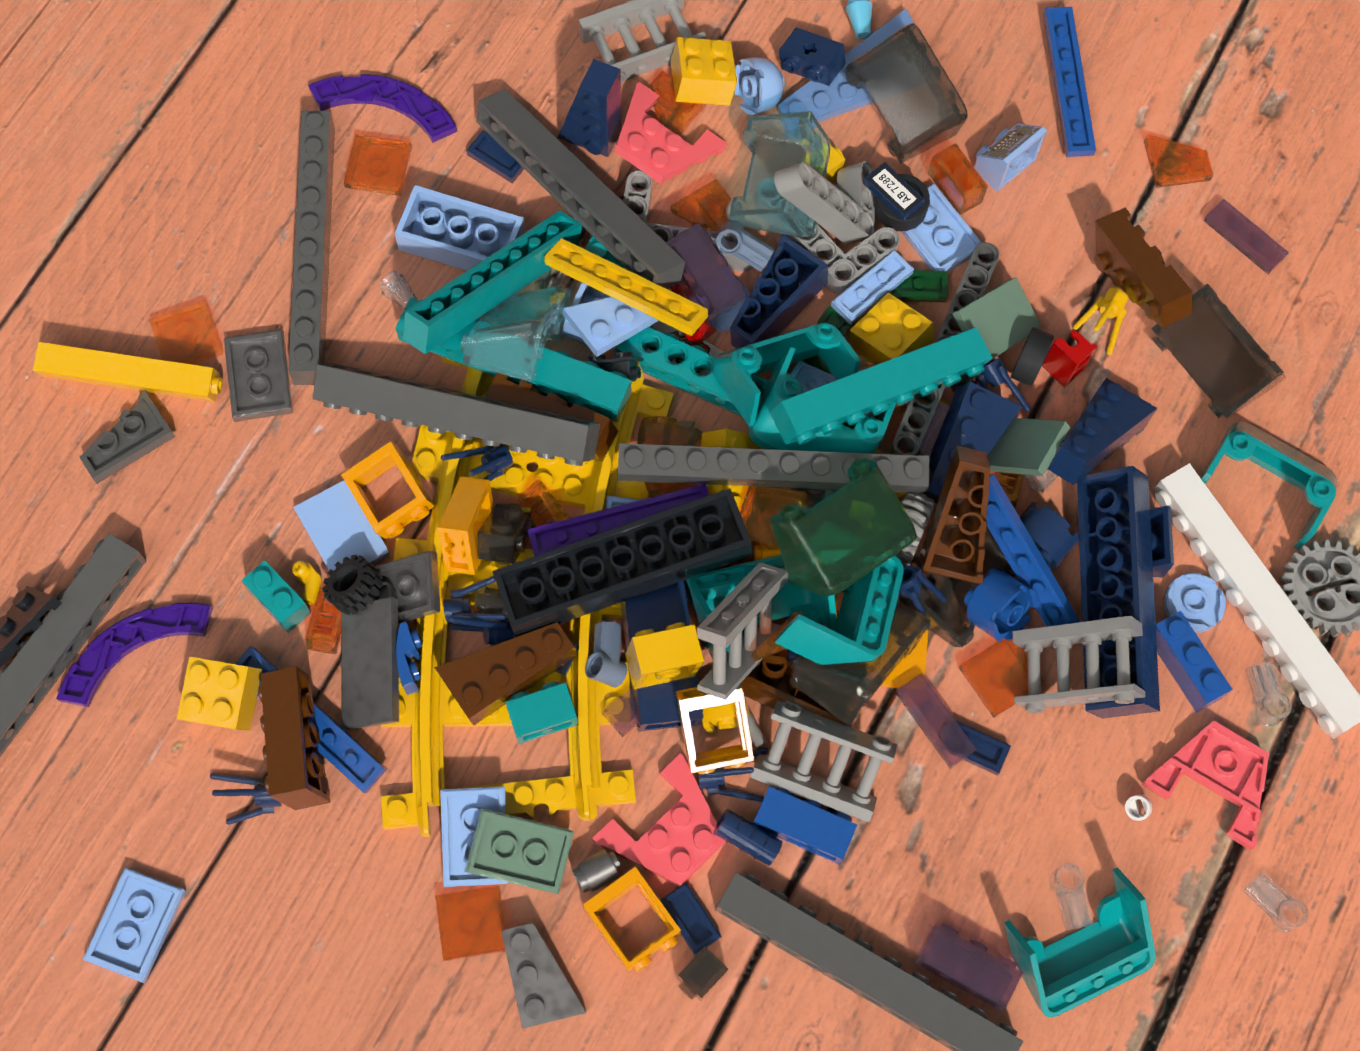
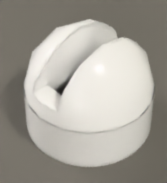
[1125,794,1152,821]

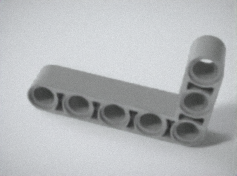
[774,161,875,244]
[623,170,754,271]
[755,179,900,295]

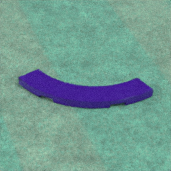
[308,74,458,143]
[56,603,213,707]

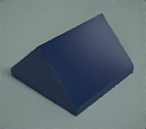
[1150,505,1174,578]

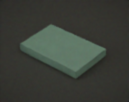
[952,277,1042,358]
[988,418,1071,476]
[464,808,574,894]

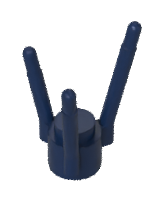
[976,357,1031,412]
[441,445,513,482]
[895,566,947,628]
[443,576,508,623]
[449,616,514,646]
[699,747,769,802]
[210,773,282,825]

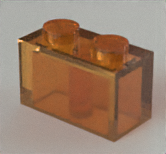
[928,143,988,215]

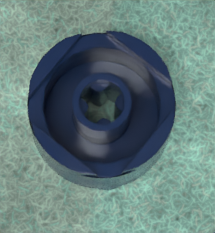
[1020,502,1080,569]

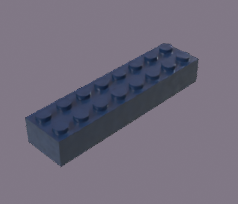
[1077,466,1160,719]

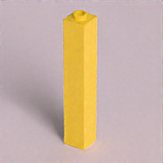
[33,342,223,402]

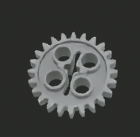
[1280,539,1360,637]

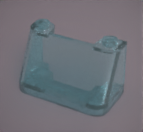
[726,111,830,237]
[461,286,571,382]

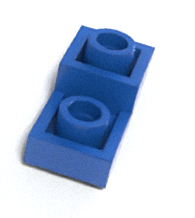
[396,622,422,695]

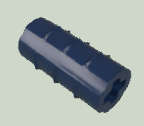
[714,809,782,866]

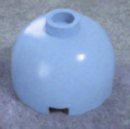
[734,57,785,115]

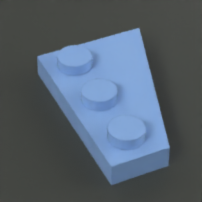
[563,297,659,357]

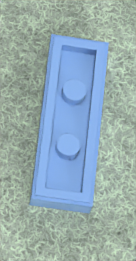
[831,250,914,325]

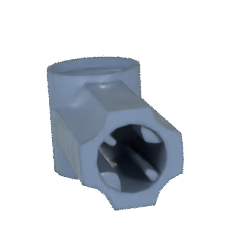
[716,221,775,272]
[585,621,627,688]

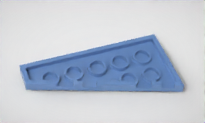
[777,9,940,133]

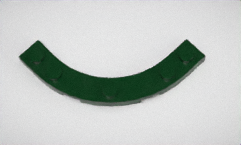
[803,270,948,375]

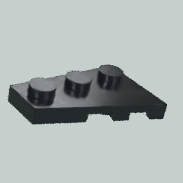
[0,586,62,668]

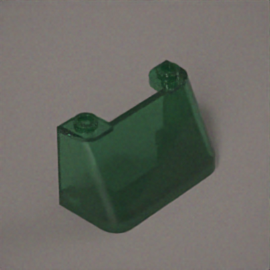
[770,458,917,596]

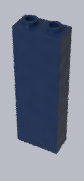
[620,580,704,732]

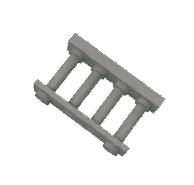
[578,0,706,84]
[697,562,788,700]
[1013,616,1145,713]
[750,700,897,822]

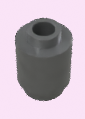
[572,849,622,893]

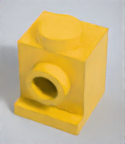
[702,698,749,735]

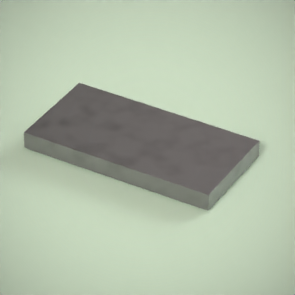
[342,597,399,730]

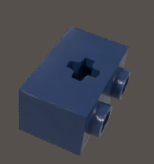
[779,27,846,86]

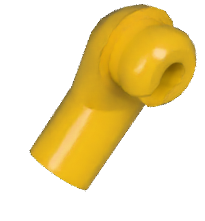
[292,561,322,606]

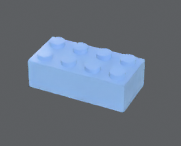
[395,185,525,271]

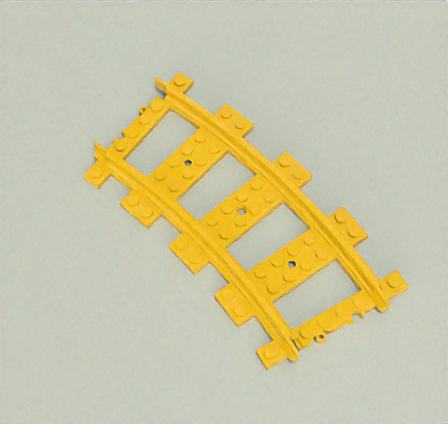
[380,323,674,837]

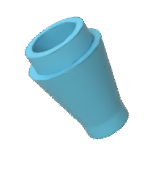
[845,0,873,39]

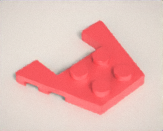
[614,82,728,184]
[1142,720,1269,850]
[592,753,726,887]

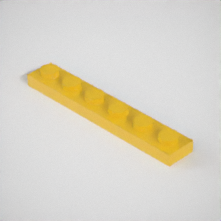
[544,238,708,336]

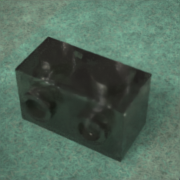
[478,503,536,564]

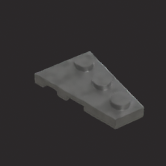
[501,923,587,1029]

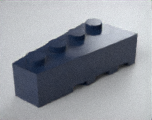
[557,59,622,157]
[730,234,828,348]
[1047,378,1157,485]
[922,381,1022,504]

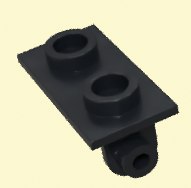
[588,352,644,382]

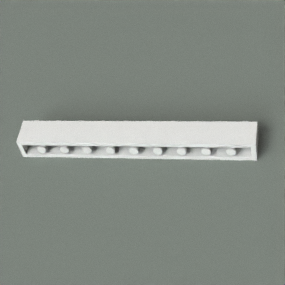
[1153,463,1360,739]

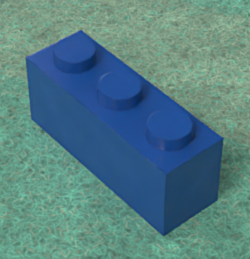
[1156,611,1233,713]
[753,786,857,865]

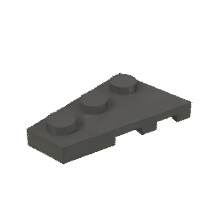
[80,390,175,484]

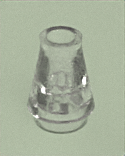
[378,271,419,309]

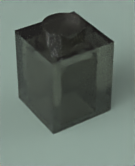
[677,946,729,1001]

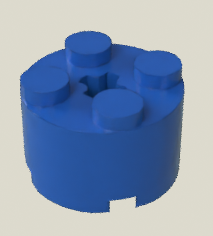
[964,568,1037,642]

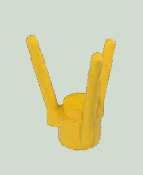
[1073,288,1128,356]

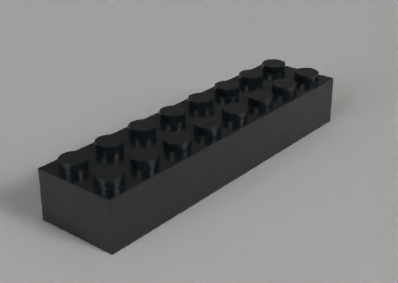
[493,488,753,637]

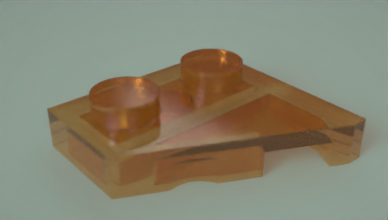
[648,71,706,136]
[1144,135,1213,188]
[671,179,748,232]

